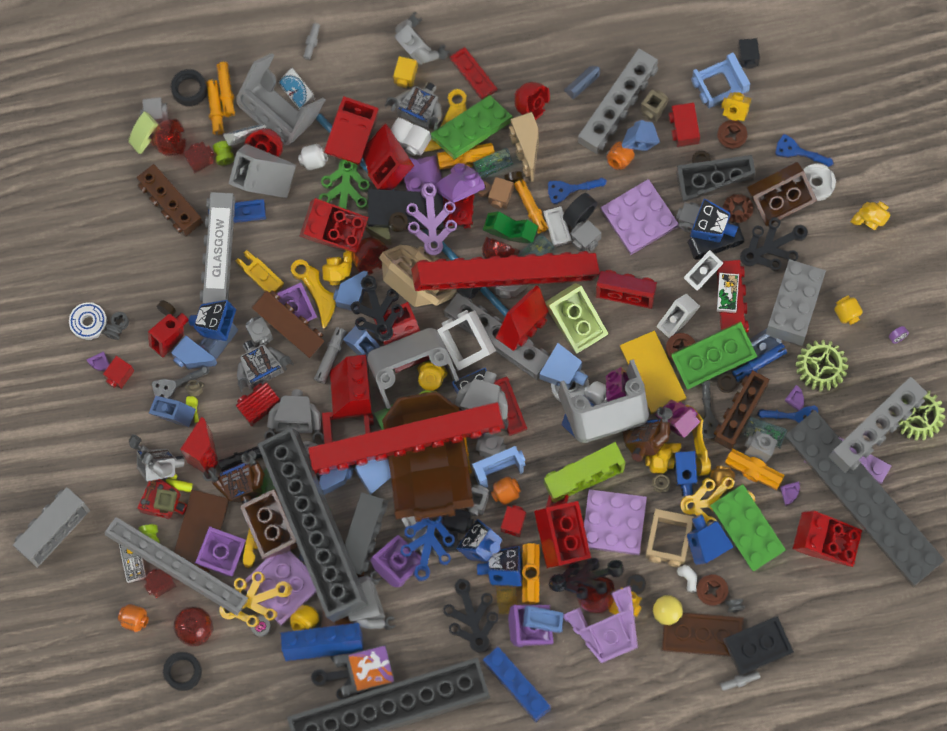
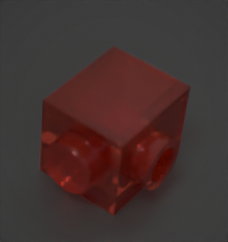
[183,141,214,173]
[144,569,177,598]

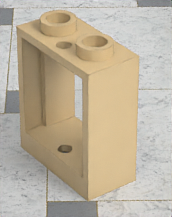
[646,509,694,567]

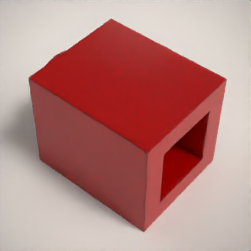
[103,356,134,389]
[501,505,526,538]

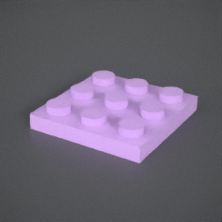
[601,179,679,255]
[584,489,647,555]
[240,551,316,626]

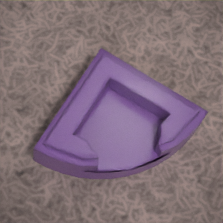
[86,351,110,371]
[785,385,804,411]
[780,482,800,506]

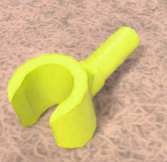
[186,396,199,423]

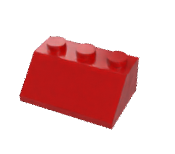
[596,270,657,309]
[496,285,548,351]
[330,354,372,418]
[180,417,218,473]
[534,501,591,568]

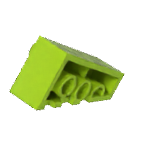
[544,442,625,504]

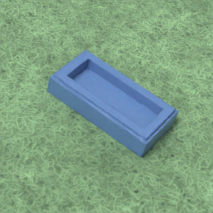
[523,606,563,633]

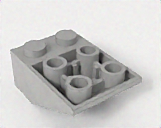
[228,144,296,198]

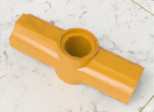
[437,143,495,170]
[725,448,785,491]
[522,543,540,605]

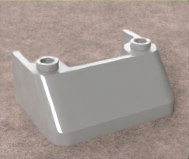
[237,53,325,146]
[367,328,459,409]
[558,359,649,443]

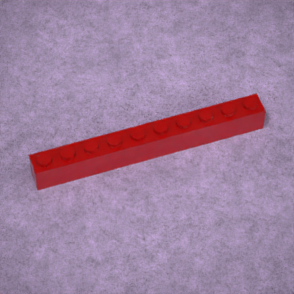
[411,251,600,291]
[308,402,505,475]

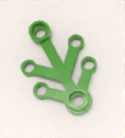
[319,159,370,209]

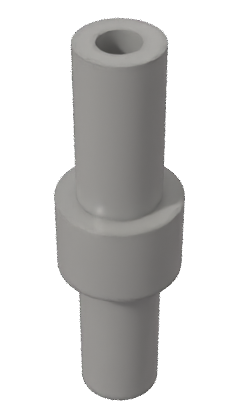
[303,23,320,60]
[720,671,760,691]

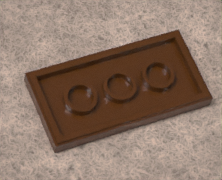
[174,490,230,573]
[662,613,744,657]

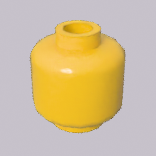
[834,296,863,325]
[290,605,319,631]

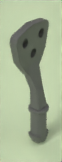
[152,366,210,399]
[701,380,719,439]

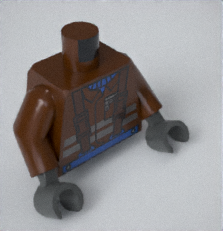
[622,407,673,462]
[203,451,265,505]

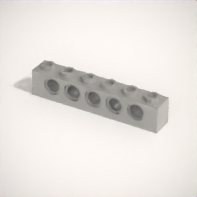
[578,49,659,154]
[444,293,549,380]
[828,377,927,473]

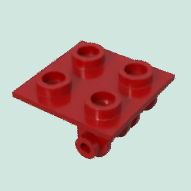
[443,194,475,229]

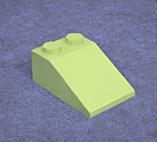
[545,283,608,354]

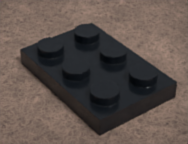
[723,616,794,676]

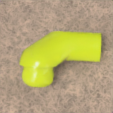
[166,474,193,492]

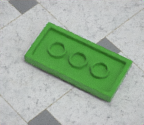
[431,95,513,159]
[671,321,757,390]
[710,484,786,571]

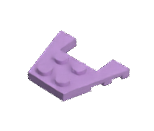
[563,586,638,663]

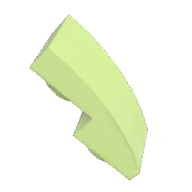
[128,112,159,154]

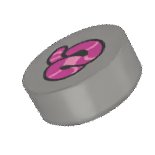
[251,616,271,637]

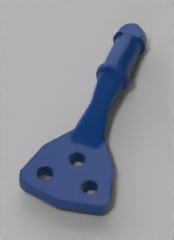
[775,134,833,167]
[548,178,607,204]
[757,405,818,423]

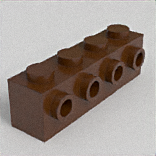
[136,164,203,237]
[251,290,324,358]
[714,370,770,450]

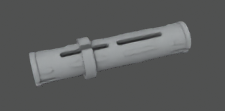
[314,327,347,384]

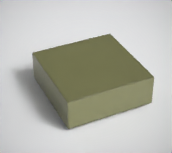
[153,489,177,512]

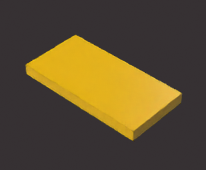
[620,330,686,415]

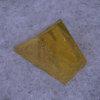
[496,585,518,615]

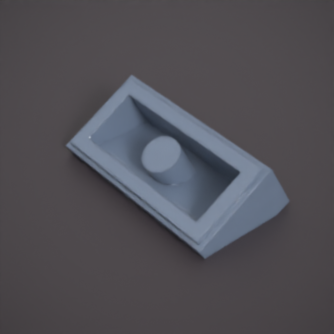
[564,66,600,99]
[199,323,238,359]
[749,328,782,361]

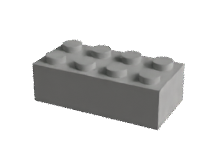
[766,259,826,346]
[13,487,90,568]

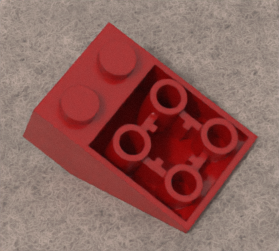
[324,96,379,165]
[364,124,414,190]
[299,198,368,253]
[373,302,430,373]
[793,510,862,567]

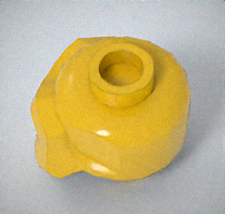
[850,201,890,230]
[322,251,353,285]
[417,360,447,391]
[645,443,681,474]

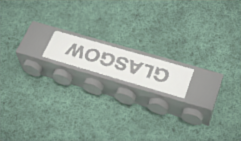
[200,192,235,304]

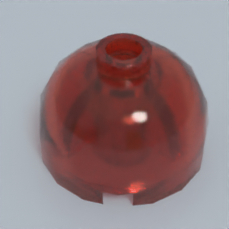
[151,119,186,156]
[482,236,521,259]
[352,237,389,275]
[576,576,616,614]
[174,606,214,647]

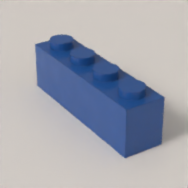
[281,623,364,661]
[483,647,551,722]

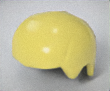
[653,595,683,625]

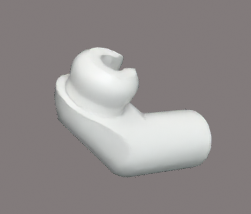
[677,565,697,593]

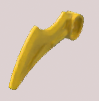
[424,89,467,152]
[291,259,336,329]
[685,405,711,476]

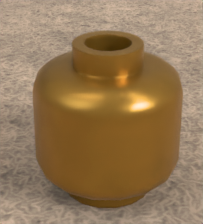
[709,466,735,494]

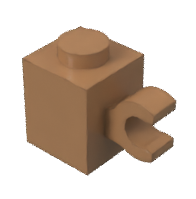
[477,177,514,209]

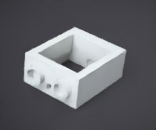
[437,310,496,371]

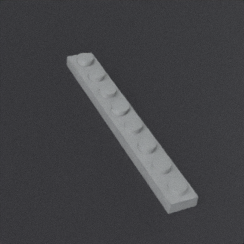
[105,517,248,616]

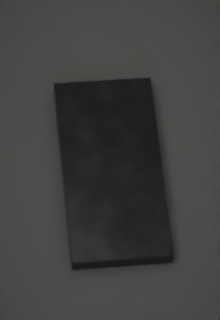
[367,189,443,230]

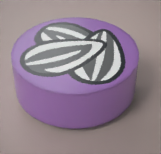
[889,326,909,344]

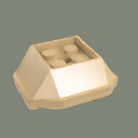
[379,245,457,307]

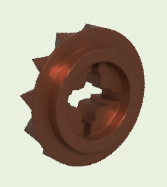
[717,120,748,150]
[723,193,753,223]
[666,333,695,361]
[697,574,728,606]

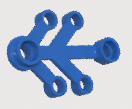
[400,516,455,581]

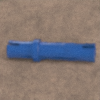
[732,343,787,382]

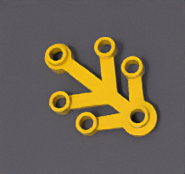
[680,476,755,523]
[219,571,292,627]

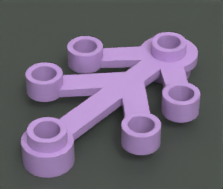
[406,183,457,256]

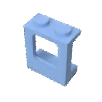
[691,52,750,108]
[472,446,526,488]

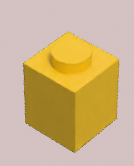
[393,56,418,88]

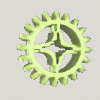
[796,340,848,392]
[892,391,945,441]

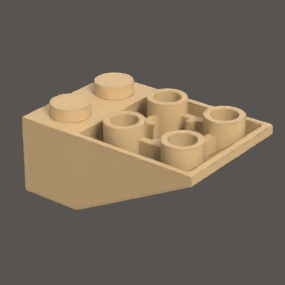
[509,112,539,182]

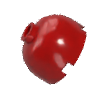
[514,82,550,120]
[245,128,283,157]

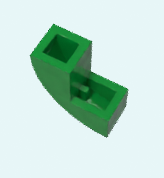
[482,211,538,243]

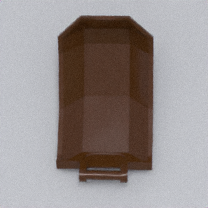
[382,391,474,522]

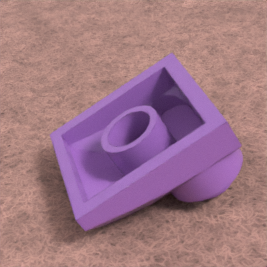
[403,155,442,193]
[435,163,485,203]
[276,282,317,321]
[195,527,246,577]
[370,535,421,587]
[508,605,553,647]

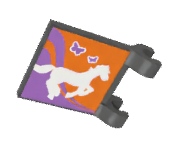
[333,645,395,698]

